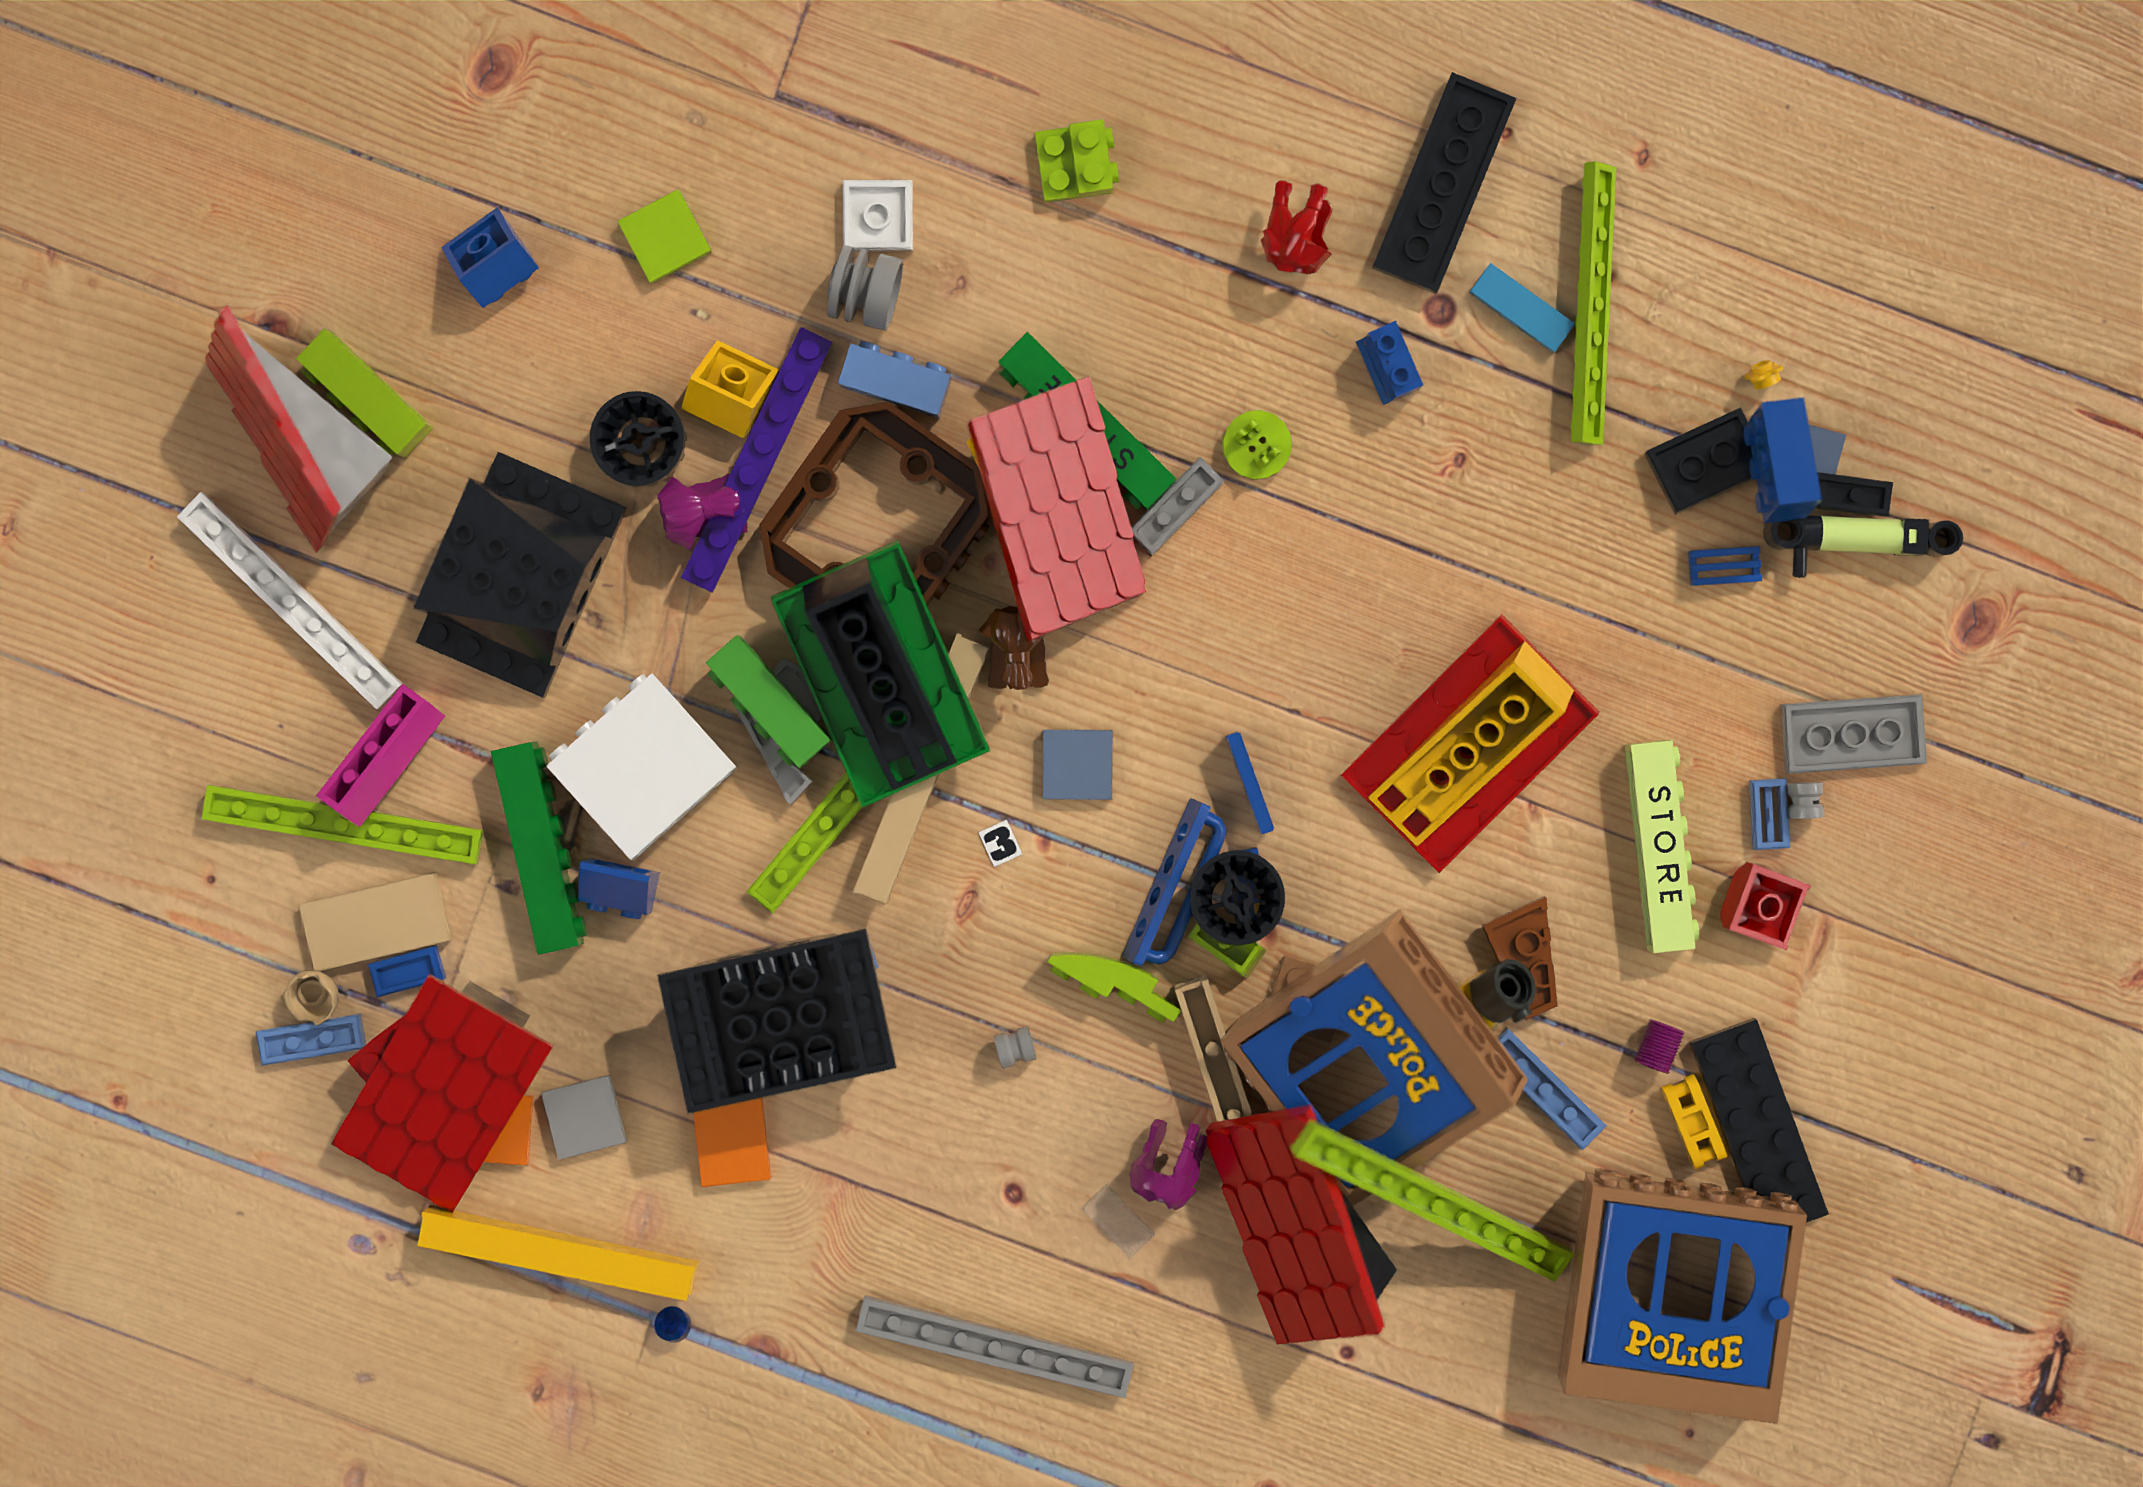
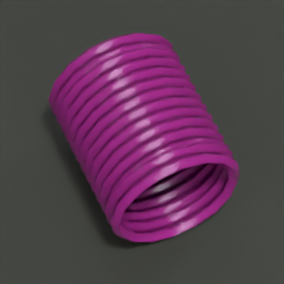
[1634,1019,1685,1074]

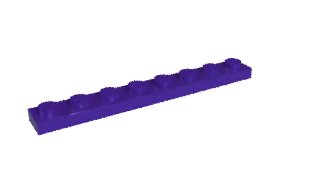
[681,327,832,593]

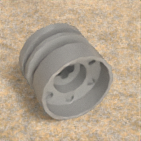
[827,245,904,331]

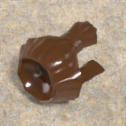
[979,606,1049,690]

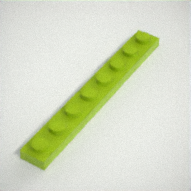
[1570,161,1617,446]
[201,785,484,864]

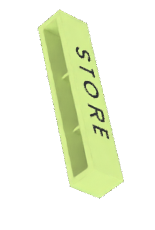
[1624,740,1699,953]

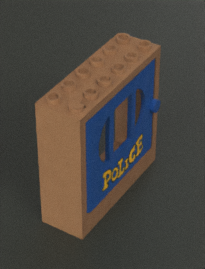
[1220,909,1528,1206]
[1558,1168,1807,1424]

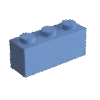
[838,341,952,419]

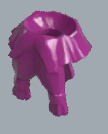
[657,474,748,551]
[1129,1119,1207,1210]

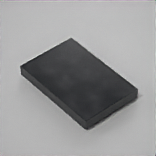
[1644,407,1753,515]

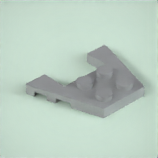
[736,659,823,805]

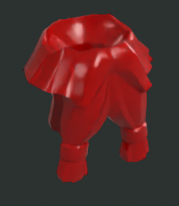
[1260,180,1333,274]

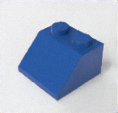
[441,207,539,308]
[578,858,660,919]

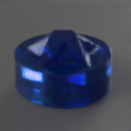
[654,1306,691,1343]

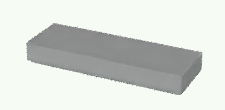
[1131,457,1225,556]

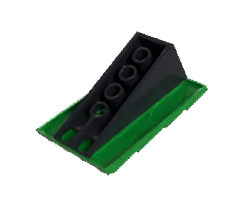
[771,540,990,808]

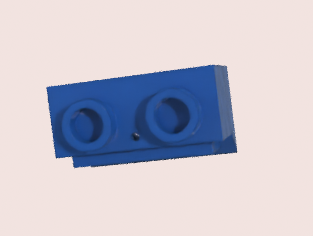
[1356,321,1423,405]

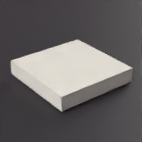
[843,180,913,252]

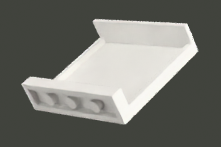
[547,673,737,861]

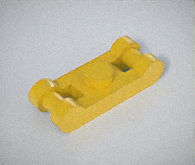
[1661,1074,1727,1170]

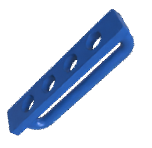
[1122,798,1226,966]

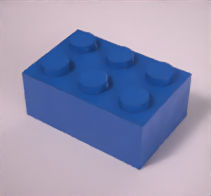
[1744,397,1822,523]

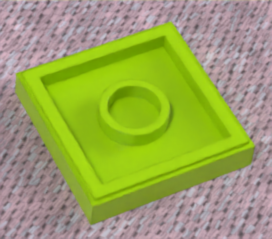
[617,189,712,284]

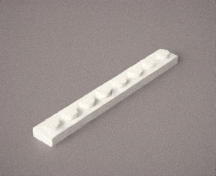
[177,492,403,710]

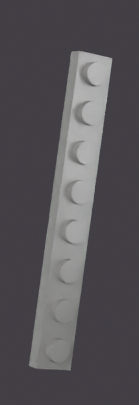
[856,1295,1134,1398]

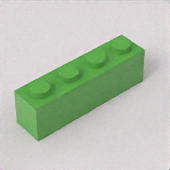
[706,635,833,768]

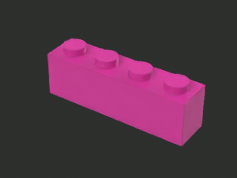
[316,684,445,827]

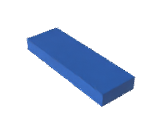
[1225,732,1274,835]

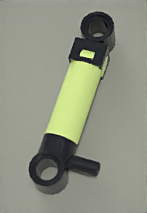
[1763,515,1964,578]

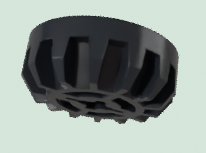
[590,391,687,487]
[1190,850,1285,946]

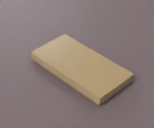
[299,873,452,971]

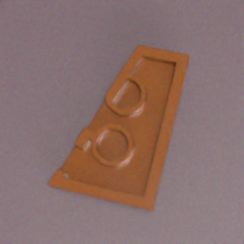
[1481,896,1558,1020]

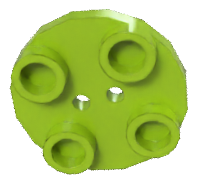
[1222,410,1292,480]

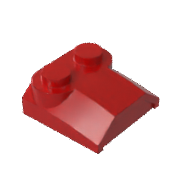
[1720,862,1811,950]

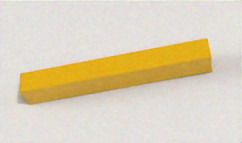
[417,1206,700,1301]

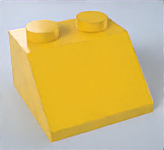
[681,340,780,438]

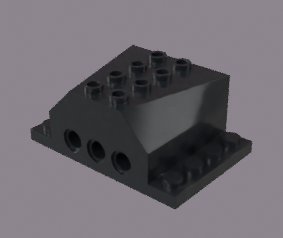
[413,452,627,698]
[657,928,897,1114]

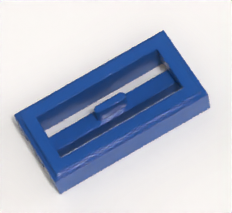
[1688,546,1762,586]

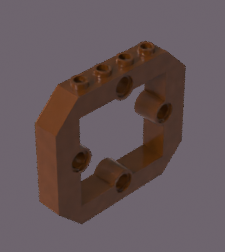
[759,402,990,605]

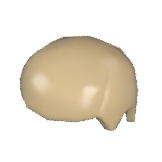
[284,971,339,1025]

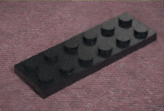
[1372,72,1517,294]
[1689,1018,1829,1225]

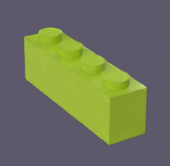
[296,328,433,458]

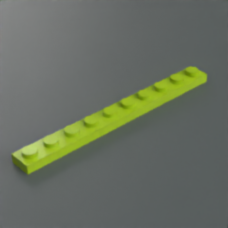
[1290,1120,1575,1282]

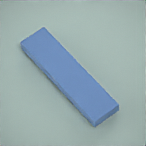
[1497,1027,1606,1151]

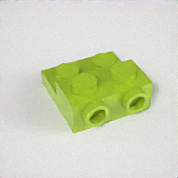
[1035,119,1119,203]

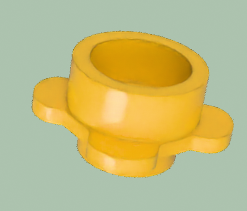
[1744,360,1783,390]

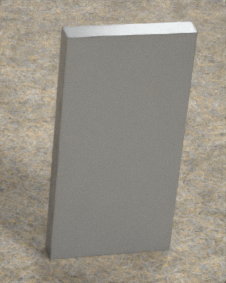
[1780,694,1927,774]

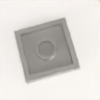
[541,1074,627,1160]

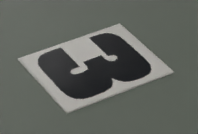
[979,820,1022,867]

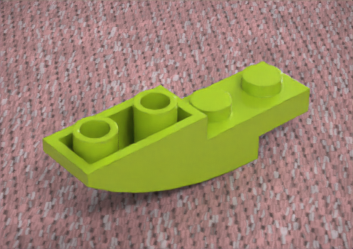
[1047,952,1181,1023]

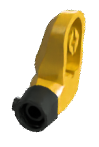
[1456,959,1536,1031]

